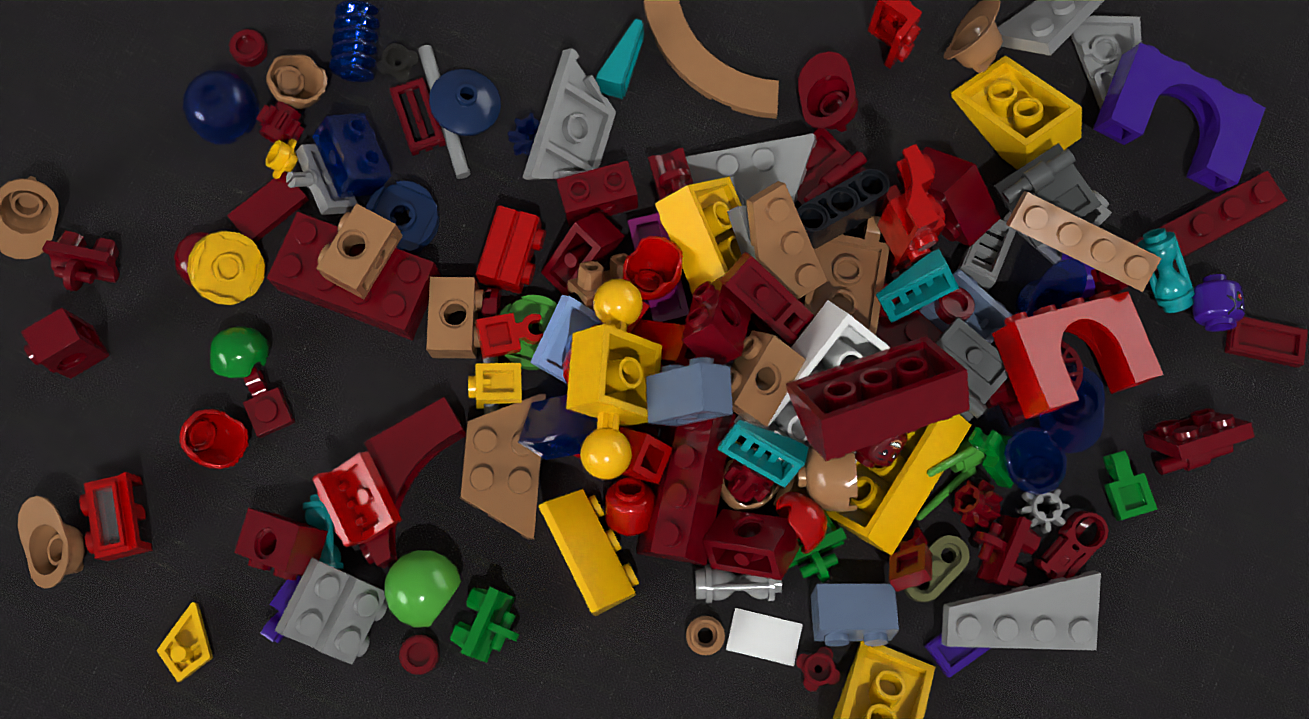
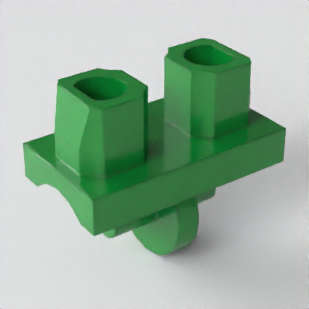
[788,513,847,583]
[450,587,520,663]

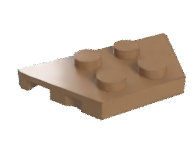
[460,394,546,540]

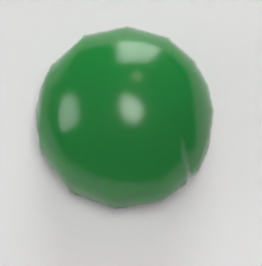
[210,326,270,378]

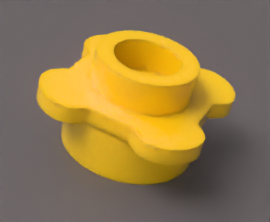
[266,138,298,179]

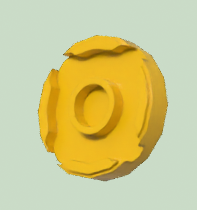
[187,231,265,305]

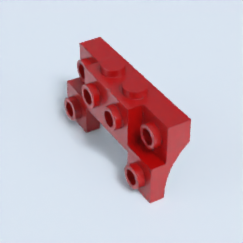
[877,144,946,274]

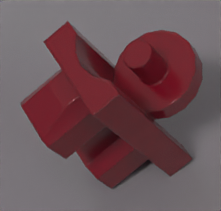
[648,148,694,200]
[42,230,120,291]
[973,515,1041,587]

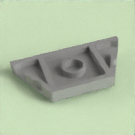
[522,48,616,180]
[686,133,817,206]

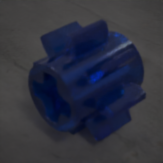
[508,113,540,158]

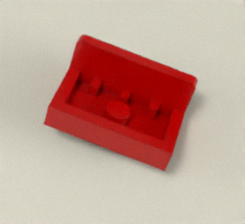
[868,0,923,69]
[312,452,402,547]

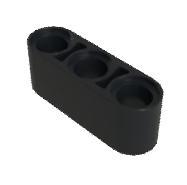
[797,169,890,249]

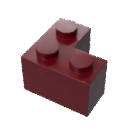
[896,147,1001,247]

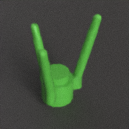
[916,435,985,520]

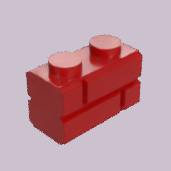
[476,206,546,294]

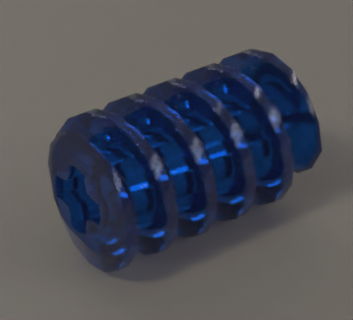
[329,0,380,82]

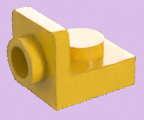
[468,363,522,409]

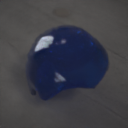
[1004,427,1067,495]

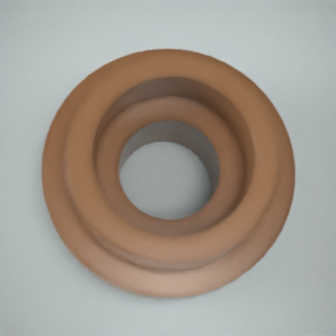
[686,616,725,655]

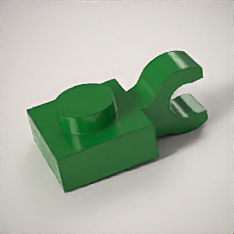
[969,427,1027,489]
[1103,450,1157,521]

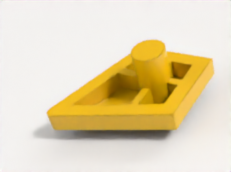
[156,602,213,682]

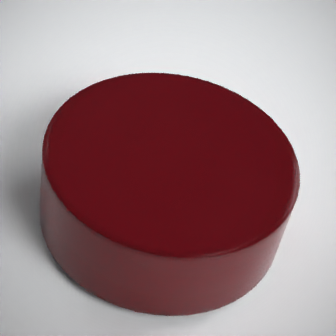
[229,29,268,67]
[934,287,975,325]
[399,635,440,675]

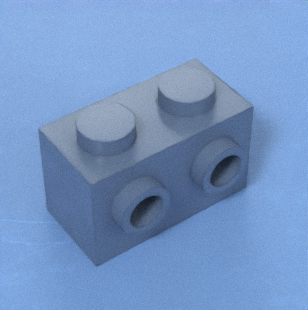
[646,358,733,426]
[811,584,899,647]

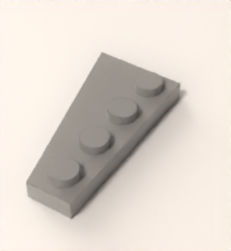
[941,570,1101,650]

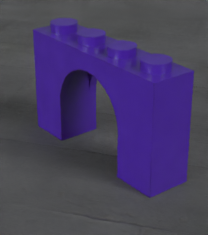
[1093,42,1265,193]

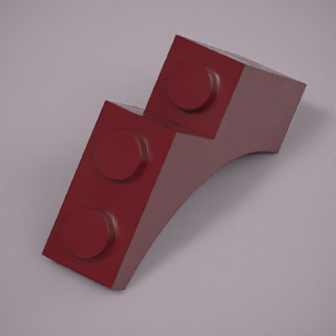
[359,397,466,569]

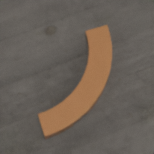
[643,0,779,119]

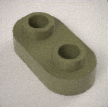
[903,535,970,602]

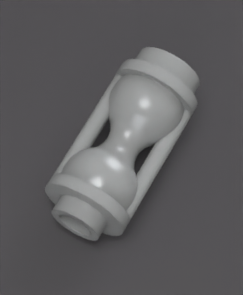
[695,564,782,603]

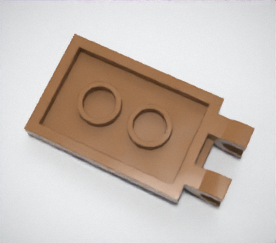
[798,208,889,336]

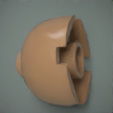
[797,445,858,512]

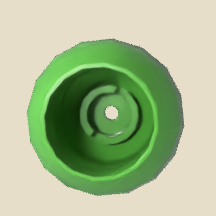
[384,550,462,627]

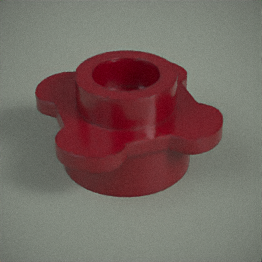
[796,647,840,692]

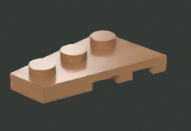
[746,181,827,299]

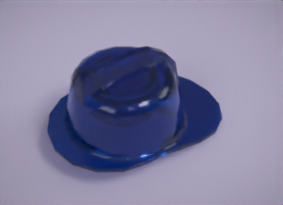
[1015,259,1087,317]
[1040,365,1105,453]

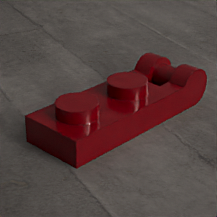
[719,251,815,347]

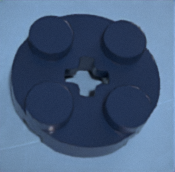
[366,181,440,255]

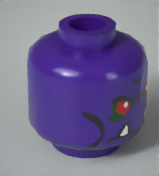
[1192,274,1245,332]

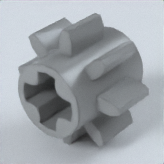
[1017,484,1070,534]

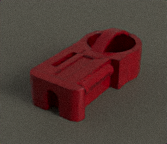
[1034,511,1109,580]

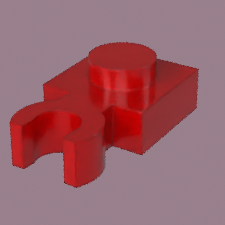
[475,313,544,359]

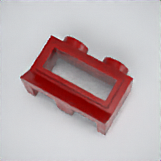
[79,471,153,561]

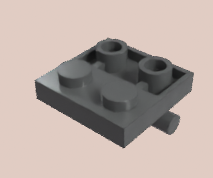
[994,143,1102,248]
[934,317,1009,422]

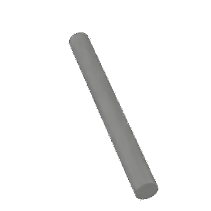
[418,45,470,179]

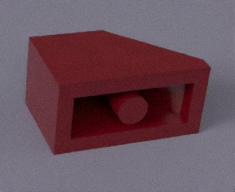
[541,211,625,296]

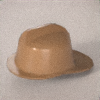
[944,0,1003,73]
[0,176,59,259]
[18,496,85,589]

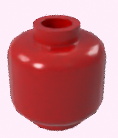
[605,477,655,536]

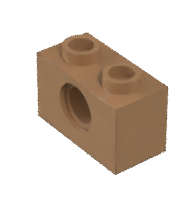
[316,203,403,299]
[426,277,485,359]
[730,330,806,427]

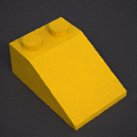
[951,55,1082,170]
[833,641,935,719]

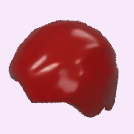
[623,235,683,300]
[179,409,249,469]

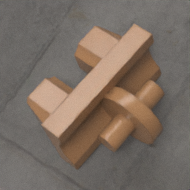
[568,253,628,310]

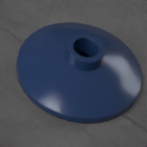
[429,69,501,136]

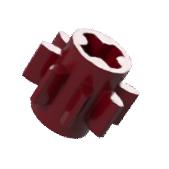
[256,101,305,143]
[724,460,775,502]
[953,480,1003,529]

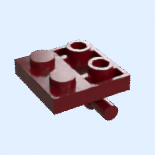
[796,128,867,209]
[1143,408,1255,475]

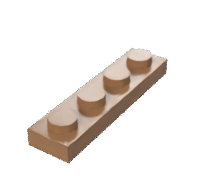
[1006,191,1162,292]

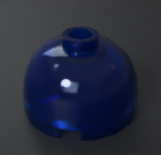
[183,70,259,144]

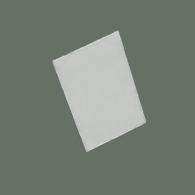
[726,608,803,666]

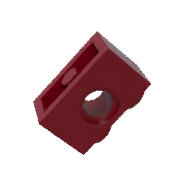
[556,160,638,227]
[681,276,752,365]
[21,307,110,379]
[234,508,328,581]
[703,509,800,580]

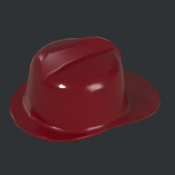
[798,51,859,132]

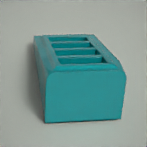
[595,19,644,99]
[876,248,959,323]
[717,419,809,488]

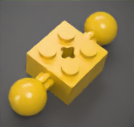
[566,279,662,479]

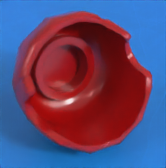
[776,491,828,554]

